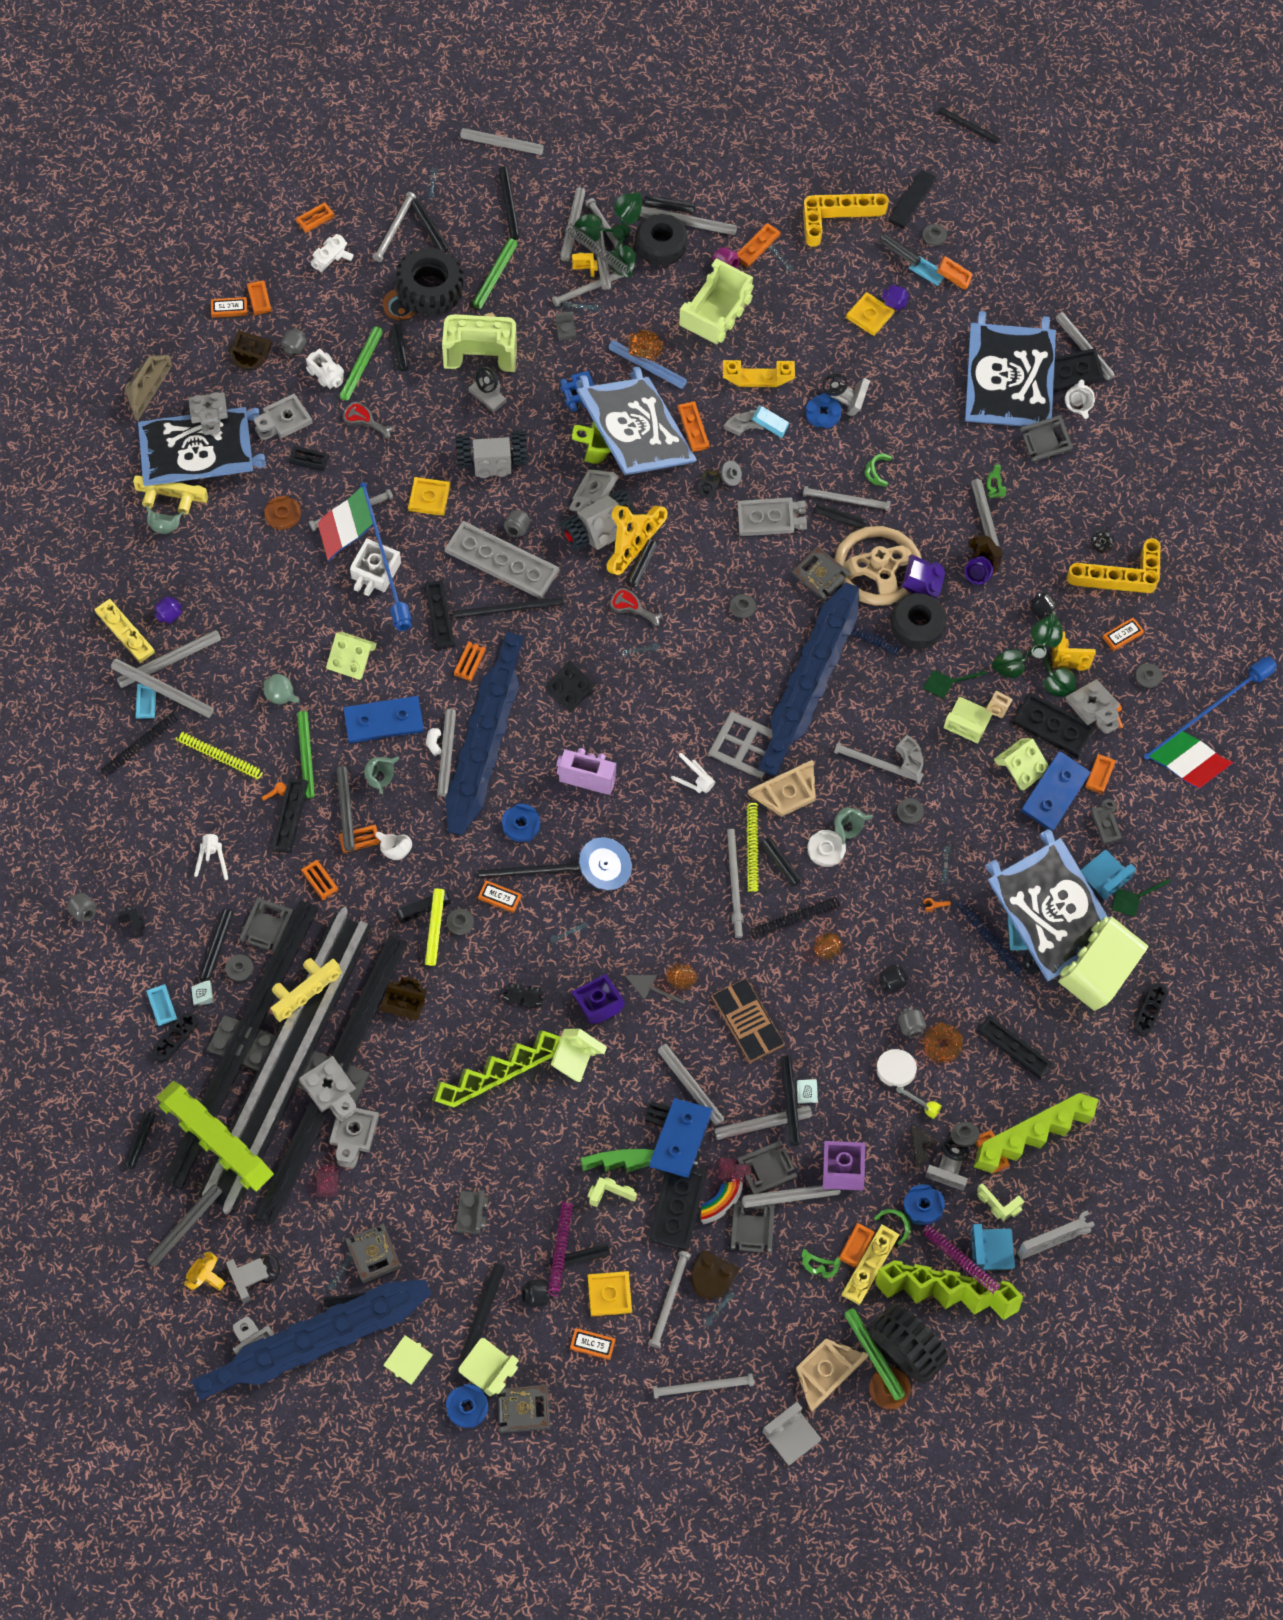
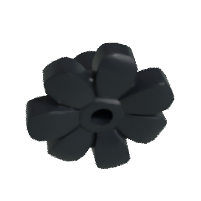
[1091,529,1115,552]
[1023,950,1040,975]

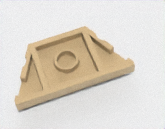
[748,760,816,817]
[796,1339,869,1412]

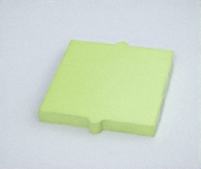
[383,1336,433,1385]

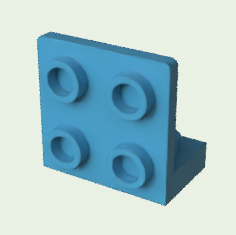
[1080,850,1136,901]
[970,1224,1015,1271]

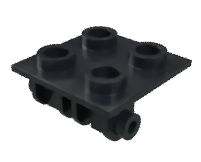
[545,660,595,712]

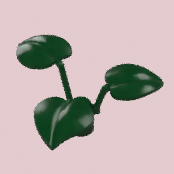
[574,192,642,277]
[992,613,1076,697]

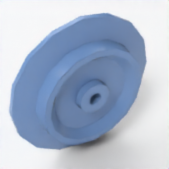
[579,837,632,891]

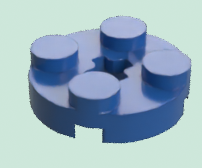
[806,393,842,428]
[502,804,540,842]
[903,1184,945,1225]
[446,1384,488,1428]

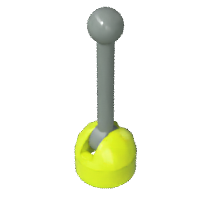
[896,1087,942,1119]

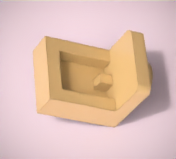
[986,691,1013,718]

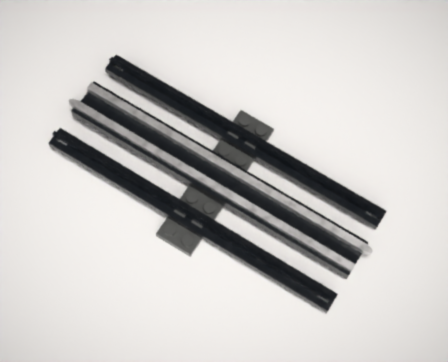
[162,900,408,1228]

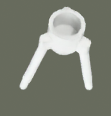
[671,753,715,794]
[194,834,228,880]

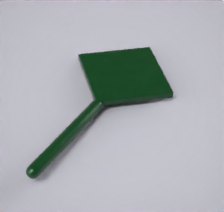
[923,670,987,699]
[1112,879,1170,917]

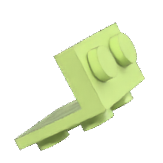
[458,1338,519,1396]

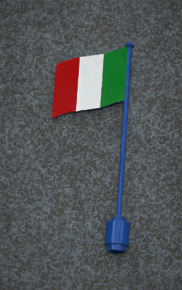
[318,482,412,631]
[1143,656,1277,788]

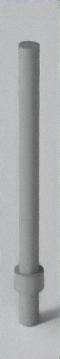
[727,829,744,938]

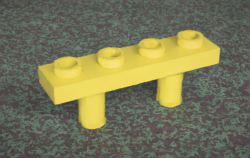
[133,475,208,515]
[95,599,155,663]
[271,958,342,1022]
[842,1224,900,1306]

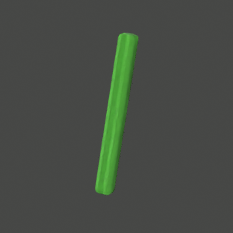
[473,238,517,309]
[340,326,383,401]
[297,711,315,799]
[845,1308,905,1400]

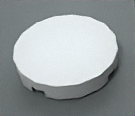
[807,830,846,867]
[877,1049,917,1087]

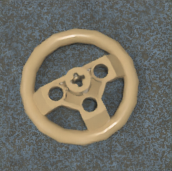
[834,526,922,606]

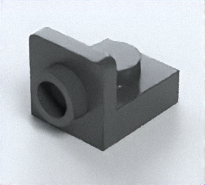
[555,312,576,341]

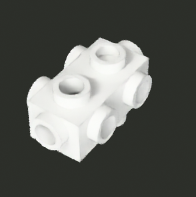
[311,234,353,273]
[306,349,344,389]

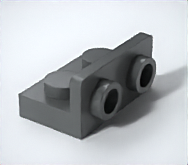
[456,1190,488,1235]

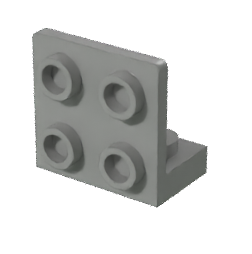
[763,1402,821,1465]

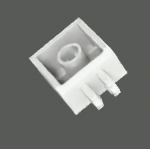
[350,538,401,596]

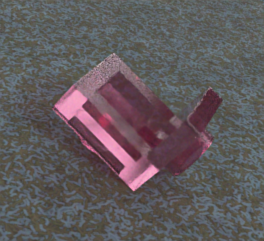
[718,1158,752,1181]
[317,1165,340,1197]

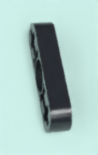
[396,891,452,923]
[1134,984,1167,1037]
[152,1012,198,1062]

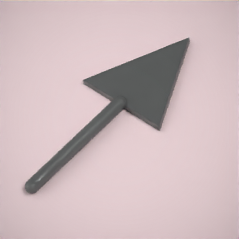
[624,975,685,1004]

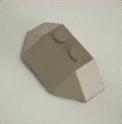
[125,355,172,421]

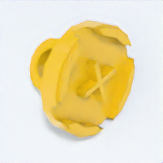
[184,1251,225,1290]

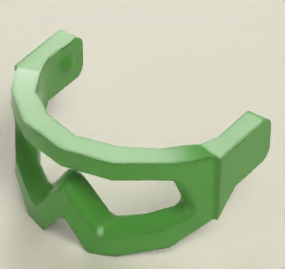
[865,453,892,487]
[986,465,1006,498]
[874,1209,911,1246]
[802,1249,841,1278]

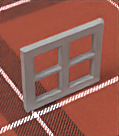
[708,711,772,779]

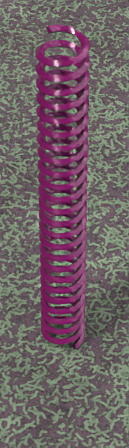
[548,1200,573,1296]
[923,1225,1000,1294]

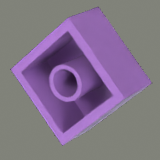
[823,1141,865,1190]

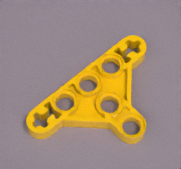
[607,505,667,575]

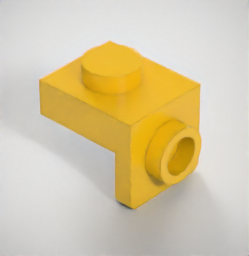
[572,253,598,277]

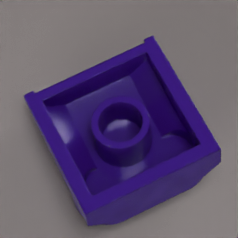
[901,554,945,599]
[571,973,625,1024]

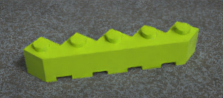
[432,1031,561,1107]
[156,1081,274,1192]
[974,1093,1098,1173]
[875,1260,1023,1320]

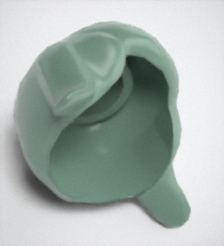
[145,505,185,534]
[263,674,299,705]
[364,757,399,794]
[834,807,873,845]

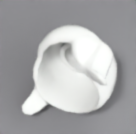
[1065,380,1095,419]
[375,832,412,860]

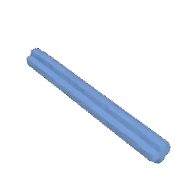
[609,340,687,389]

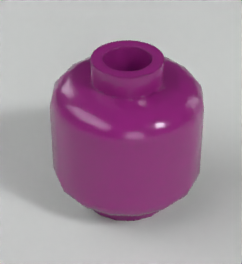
[713,247,739,268]

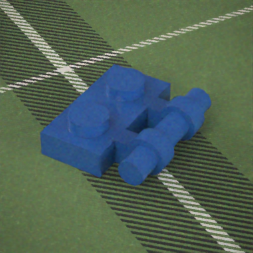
[560,371,594,412]

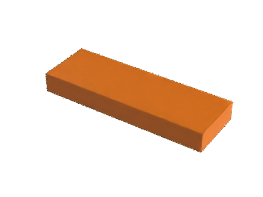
[737,223,781,268]
[678,401,710,452]

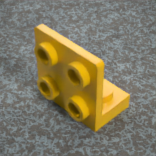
[1052,631,1096,671]

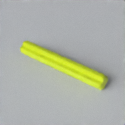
[425,888,445,966]

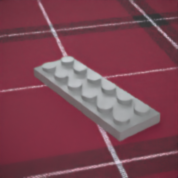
[445,521,559,599]

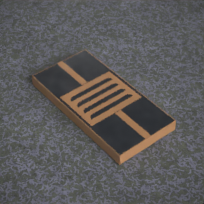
[712,978,785,1063]

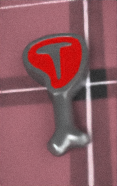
[343,402,393,439]
[610,588,662,627]

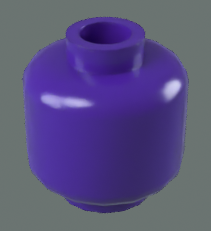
[882,285,909,310]
[154,596,183,624]

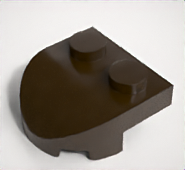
[230,330,273,370]
[968,535,1003,575]
[380,977,426,1021]
[690,1249,740,1300]

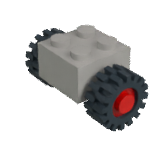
[455,431,528,478]
[559,489,637,551]

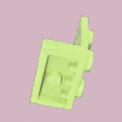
[326,632,377,680]
[944,697,993,744]
[994,738,1049,790]
[551,1029,607,1082]

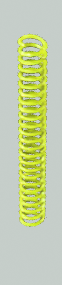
[176,732,263,779]
[747,803,759,892]

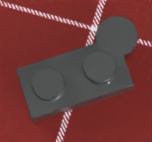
[1091,799,1122,846]

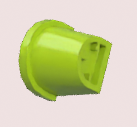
[572,421,611,464]

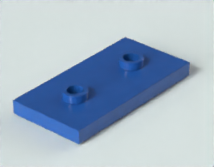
[343,696,424,744]
[1020,751,1091,832]
[650,1098,713,1178]

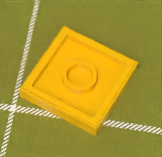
[846,292,895,336]
[408,477,450,516]
[588,1271,632,1317]

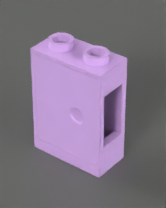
[557,748,616,795]

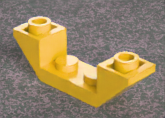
[723,360,795,387]

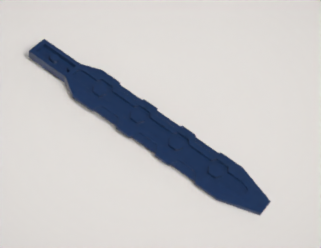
[758,582,859,777]
[445,632,524,836]
[191,1279,432,1401]

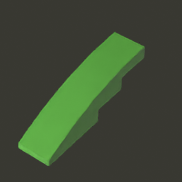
[581,1149,654,1173]

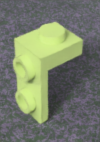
[588,1177,637,1207]
[977,1183,1024,1221]

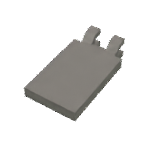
[738,498,807,536]
[1017,1210,1095,1260]

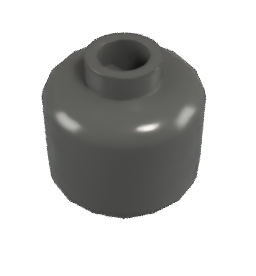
[280,328,307,356]
[504,510,531,537]
[67,893,97,922]
[898,1007,926,1038]

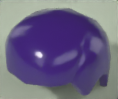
[965,556,993,585]

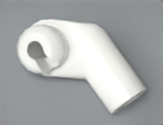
[425,728,442,756]

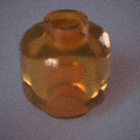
[813,931,844,961]
[667,963,697,990]

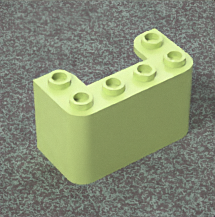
[679,259,754,344]
[442,315,517,372]
[1058,916,1148,1011]

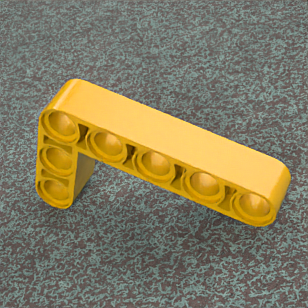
[803,194,889,247]
[1066,538,1160,593]

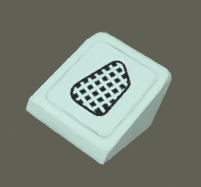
[191,980,214,1006]
[796,1079,818,1104]

